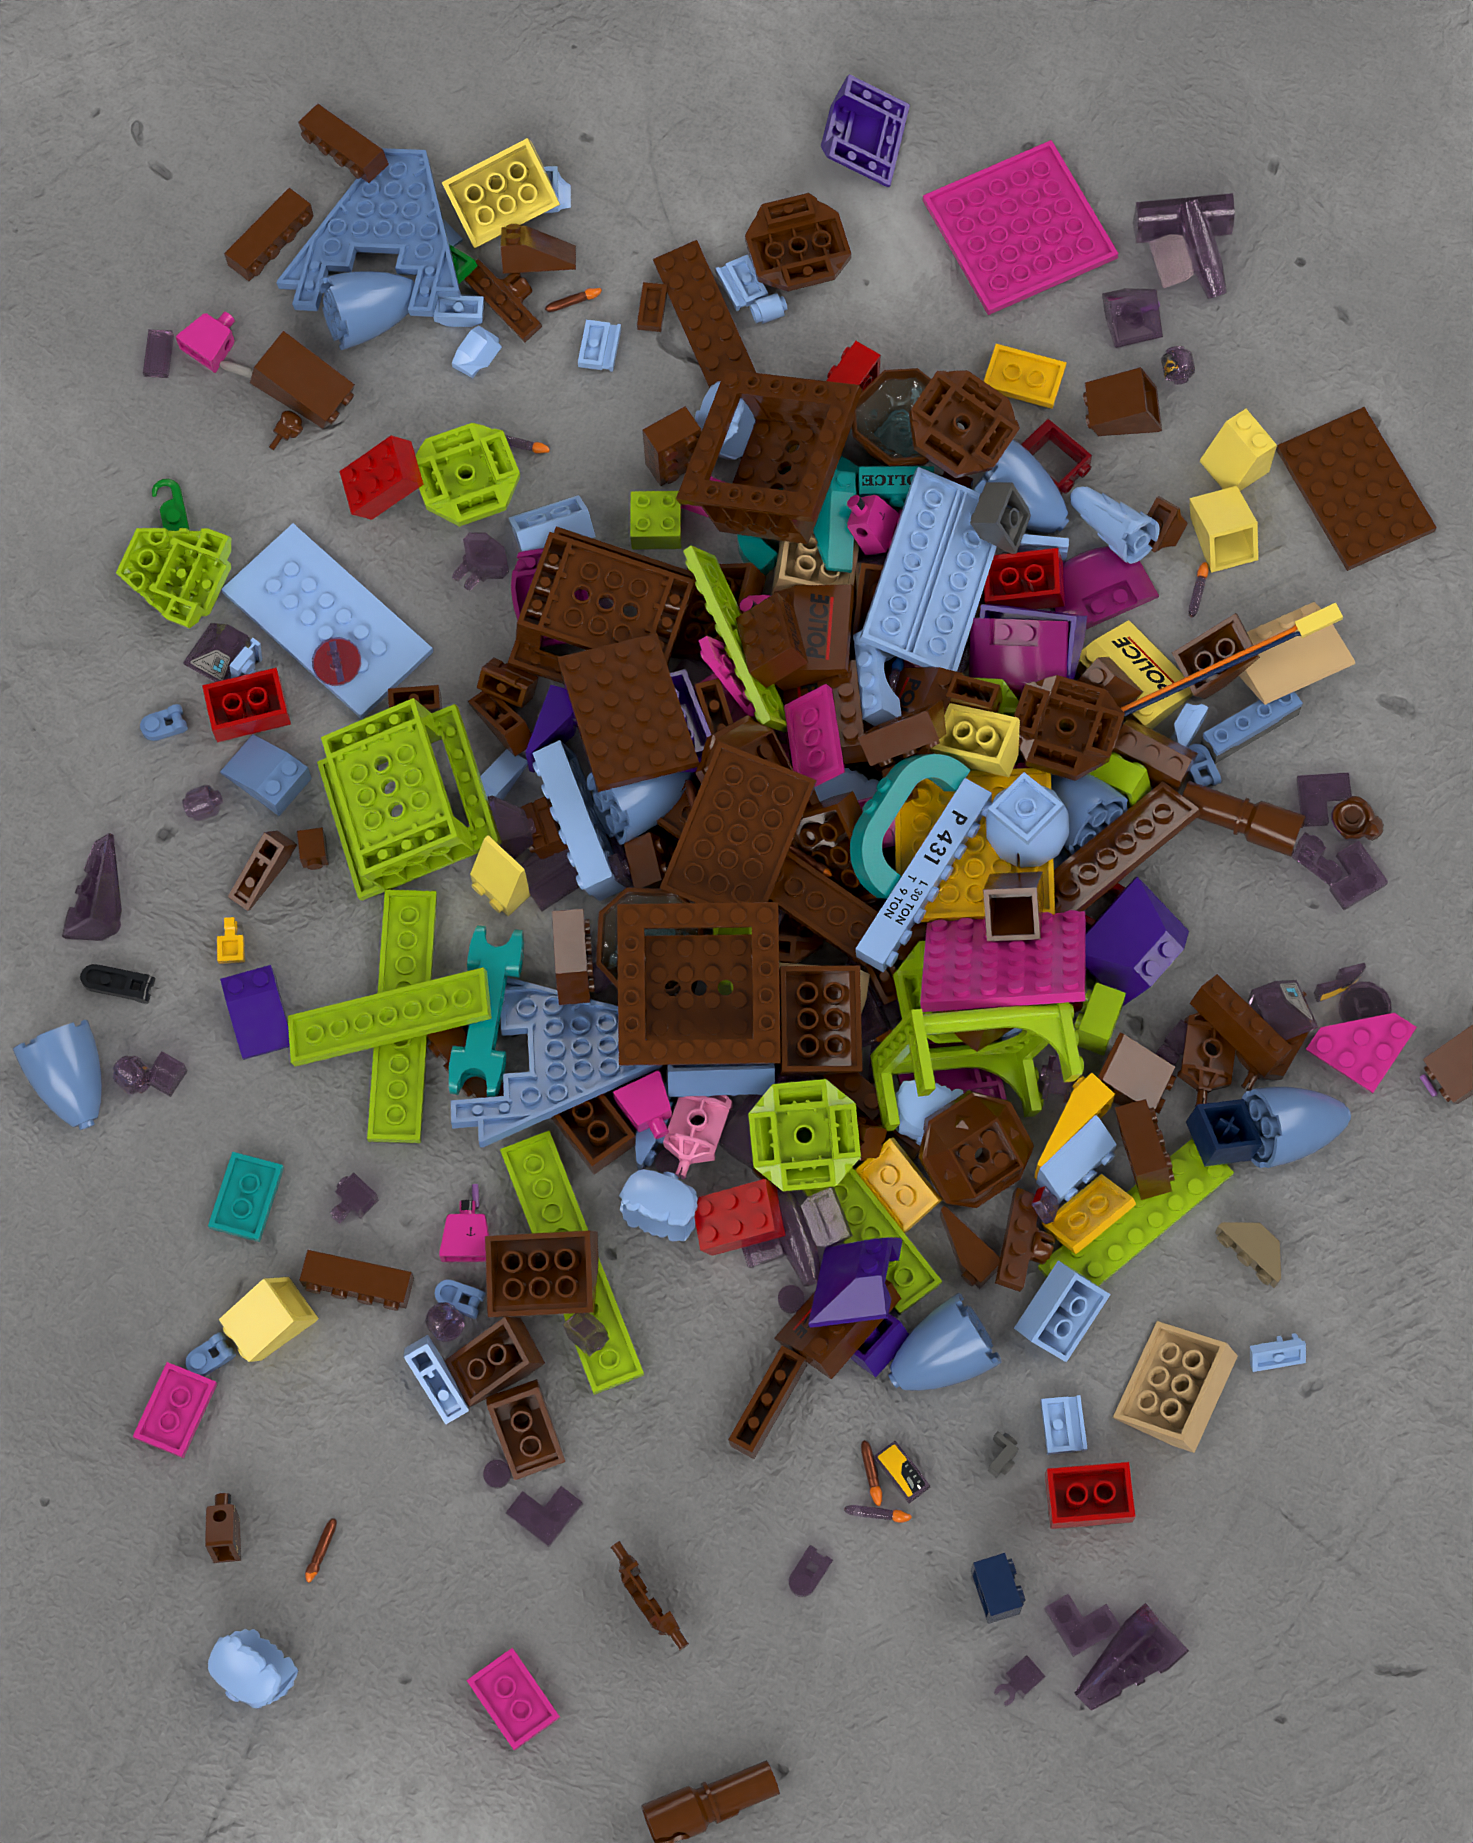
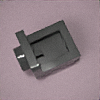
[988,1431,1019,1478]

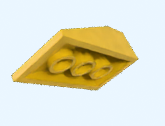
[1034,1073,1115,1180]

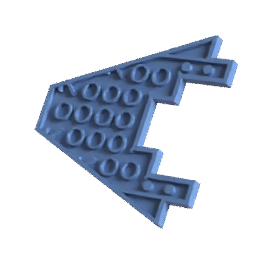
[276,148,461,317]
[451,977,663,1148]

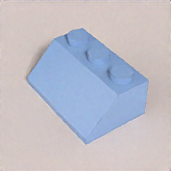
[509,495,596,552]
[1036,1115,1117,1205]
[1014,1261,1111,1362]

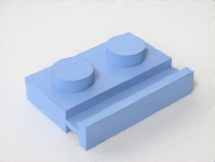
[716,255,768,311]
[578,319,621,372]
[1017,534,1069,563]
[230,637,262,678]
[1040,1395,1087,1455]

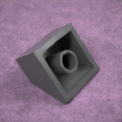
[970,482,1031,554]

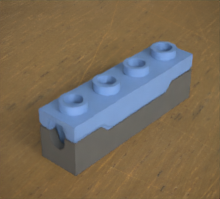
[1200,691,1303,764]

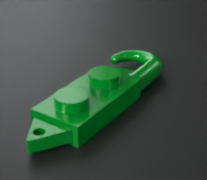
[152,478,190,531]

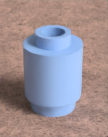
[750,293,788,324]

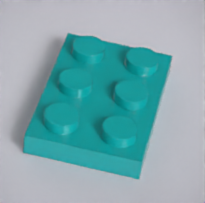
[208,1152,284,1242]

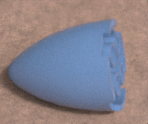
[319,271,415,350]
[972,439,1069,533]
[587,772,695,845]
[1051,774,1128,855]
[13,1020,102,1130]
[1242,1087,1351,1168]
[888,1293,1002,1391]

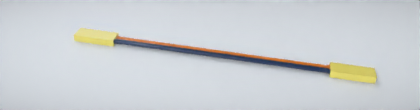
[1062,603,1343,732]

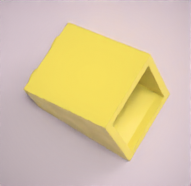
[1200,409,1277,491]
[1189,486,1258,573]
[219,1277,319,1362]

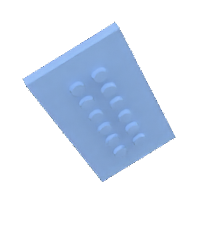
[859,467,997,672]
[221,523,433,719]

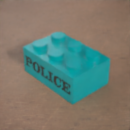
[858,466,934,512]

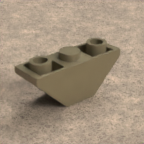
[1215,1222,1281,1288]

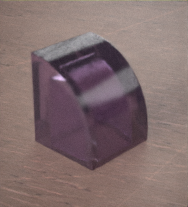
[148,1051,188,1097]

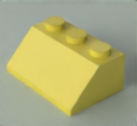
[931,703,1020,777]

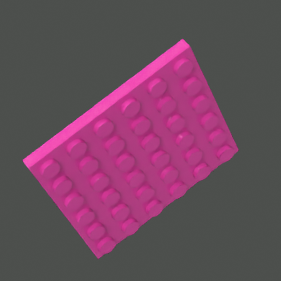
[922,140,1118,315]
[920,910,1086,1012]

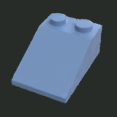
[220,734,312,816]

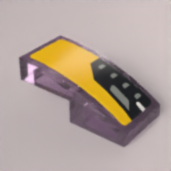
[1314,963,1366,1002]
[873,1441,931,1503]

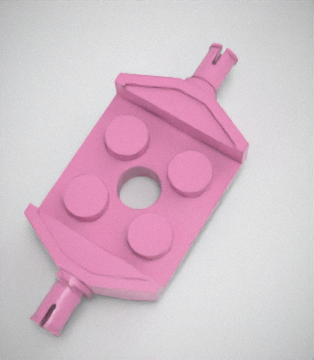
[663,1095,733,1179]

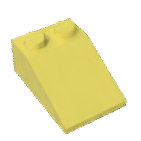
[470,835,530,916]

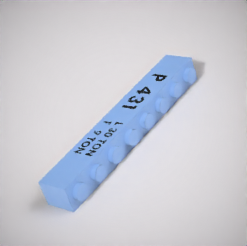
[856,778,992,972]

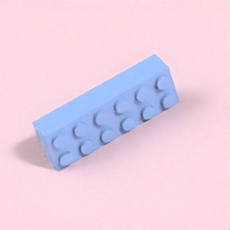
[533,740,626,901]

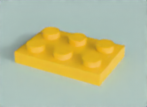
[984,344,1067,409]
[855,1138,943,1233]
[1042,1174,1136,1254]

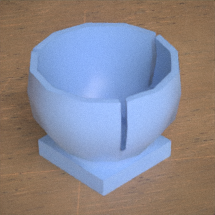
[986,772,1069,868]

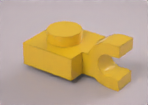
[217,917,245,964]

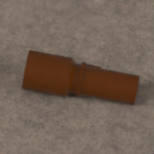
[1182,781,1306,857]
[641,1760,780,1843]

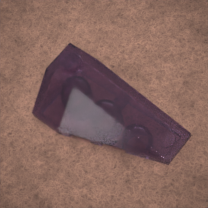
[62,833,122,941]
[1074,1603,1189,1711]

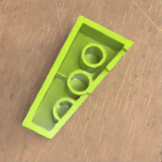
[1089,752,1152,808]

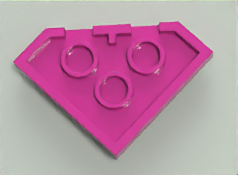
[699,636,757,721]
[1306,1013,1417,1094]

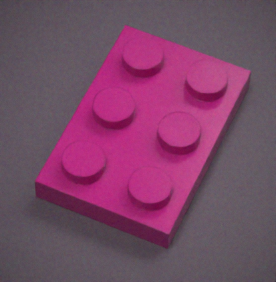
[132,1362,217,1459]
[466,1648,560,1751]

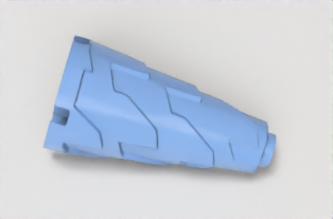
[1070,486,1160,564]

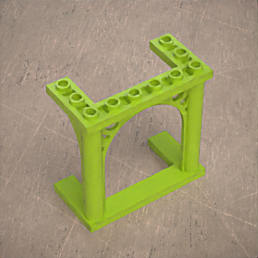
[870,1002,1084,1131]

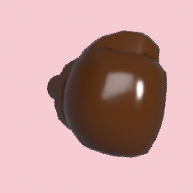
[269,411,303,451]

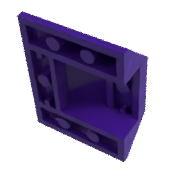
[820,74,910,187]
[1086,877,1189,1006]
[808,1237,902,1328]

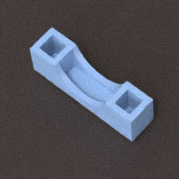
[853,630,901,726]

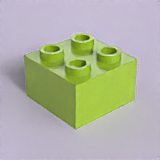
[630,491,681,550]
[1074,982,1126,1056]

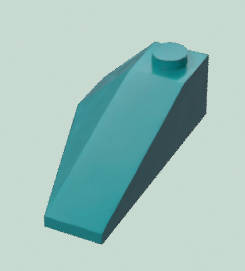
[813,470,856,573]

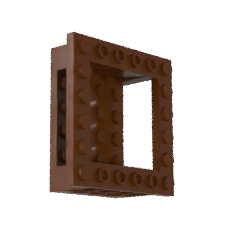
[676,369,862,544]
[507,526,697,684]
[617,902,781,1066]

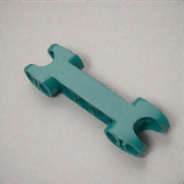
[449,925,524,1097]

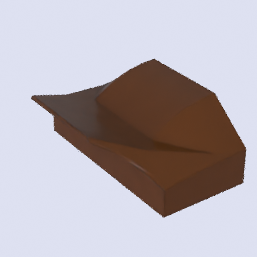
[1147,496,1188,553]

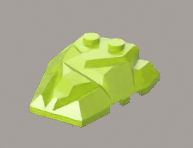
[116,528,232,629]

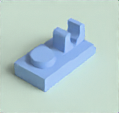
[1250,1333,1306,1372]

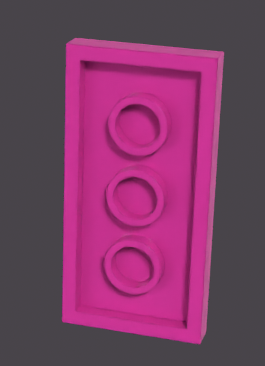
[784,684,845,787]

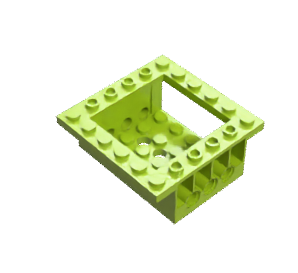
[317,698,502,901]

